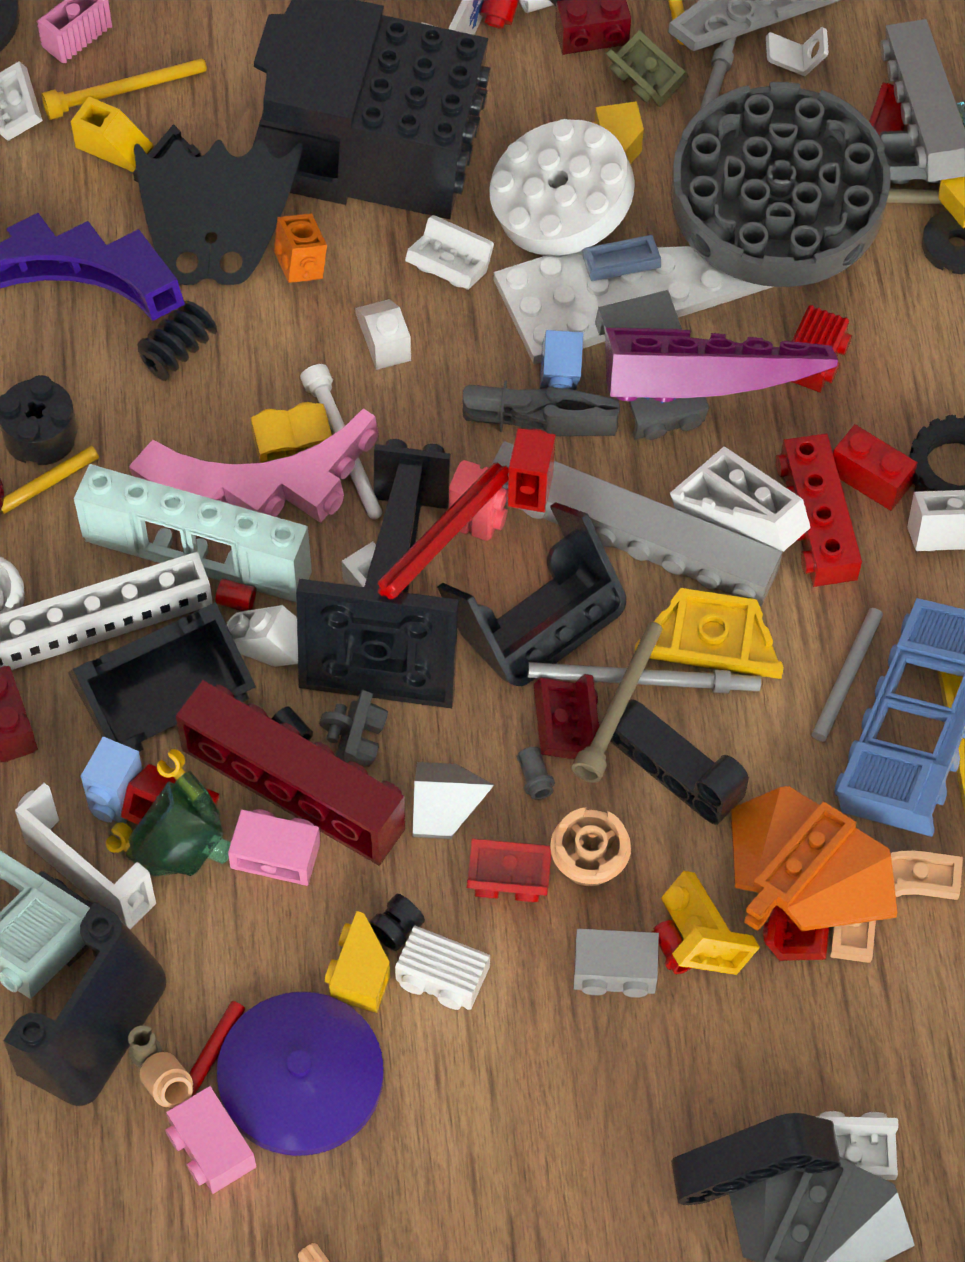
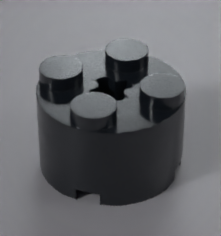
[0,375,78,465]

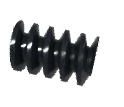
[137,301,217,381]

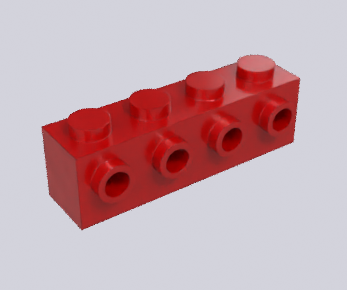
[776,433,862,587]

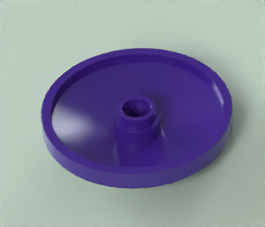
[217,992,384,1156]

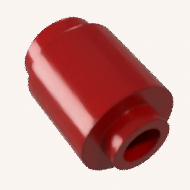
[479,0,519,29]

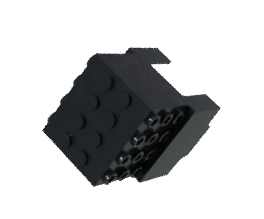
[252,0,491,219]

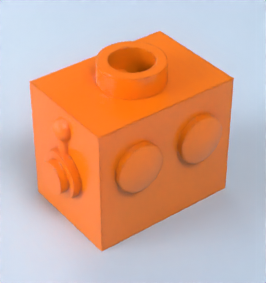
[274,213,327,283]

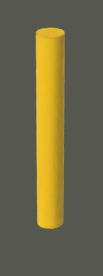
[0,445,99,515]

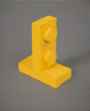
[661,870,760,975]

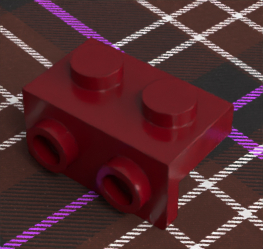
[533,674,600,759]

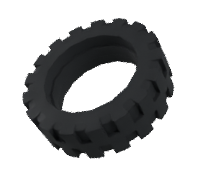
[909,415,965,492]

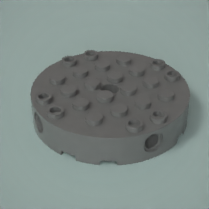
[671,82,891,287]

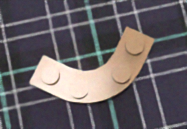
[830,851,963,963]

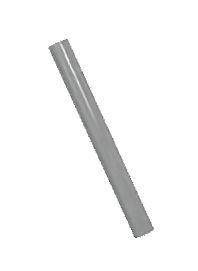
[811,608,883,742]

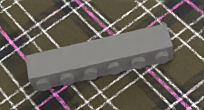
[880,19,965,182]

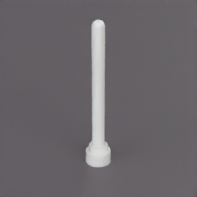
[300,364,382,519]

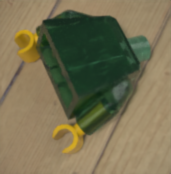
[106,749,231,876]

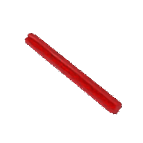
[378,462,509,599]

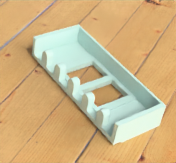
[74,464,312,603]
[0,851,90,999]

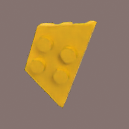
[634,588,784,679]

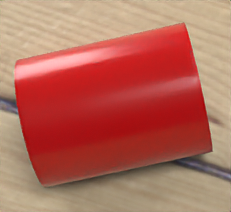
[215,578,257,611]

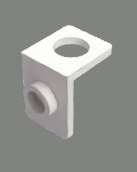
[766,27,829,76]

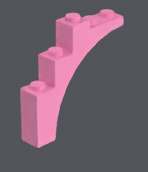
[129,408,378,523]

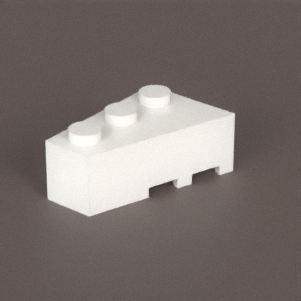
[670,446,811,552]

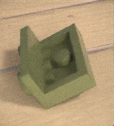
[605,30,689,107]

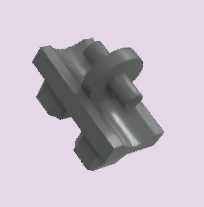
[319,690,388,767]

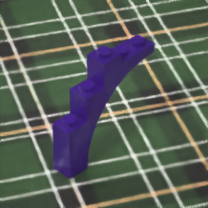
[0,213,185,321]

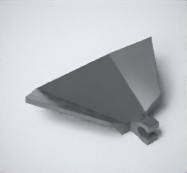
[729,1157,915,1262]

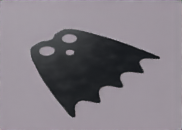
[134,139,303,285]

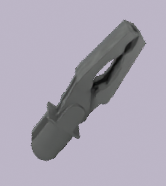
[462,381,620,436]

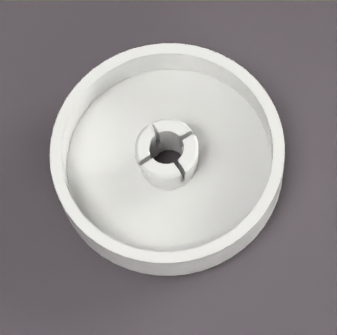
[490,119,635,256]

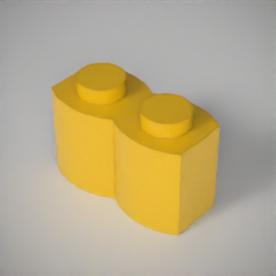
[251,402,332,463]

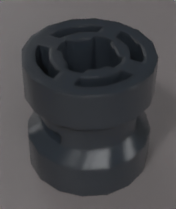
[369,894,425,951]

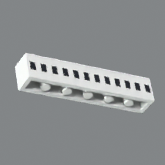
[0,551,213,670]

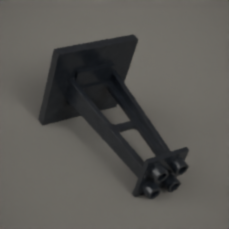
[296,439,459,709]

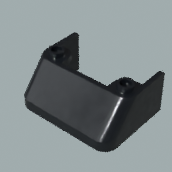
[437,502,626,686]

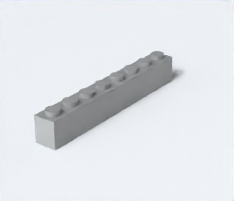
[491,441,782,606]

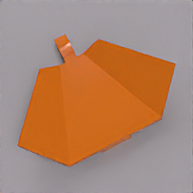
[731,786,897,931]

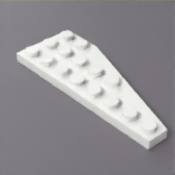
[494,246,772,365]

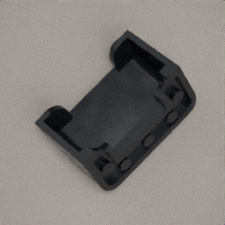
[68,602,256,752]
[3,902,166,1106]

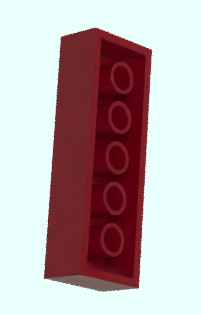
[176,680,405,866]

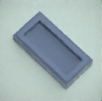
[582,235,661,281]

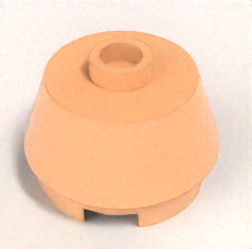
[550,807,631,886]

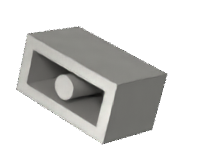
[573,929,659,998]

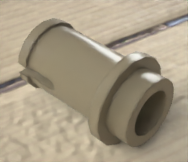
[128,1025,162,1068]

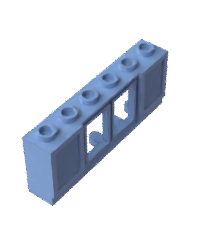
[835,598,965,837]

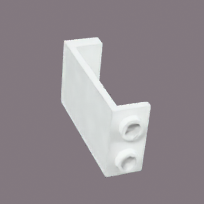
[15,783,156,929]

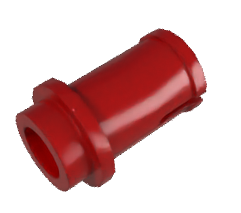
[651,920,691,975]

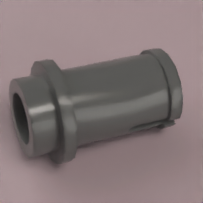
[516,747,555,800]

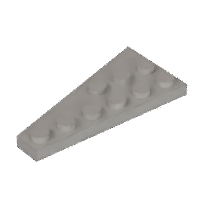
[668,0,841,51]

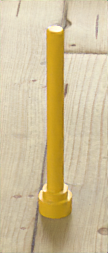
[41,58,207,120]

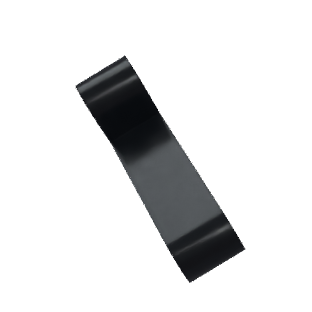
[610,699,749,825]
[671,1113,841,1205]

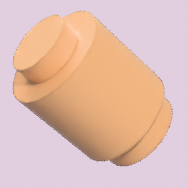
[140,1052,193,1108]

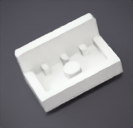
[0,61,43,141]
[405,215,494,290]
[816,1111,898,1180]

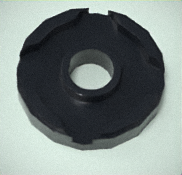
[922,210,965,274]

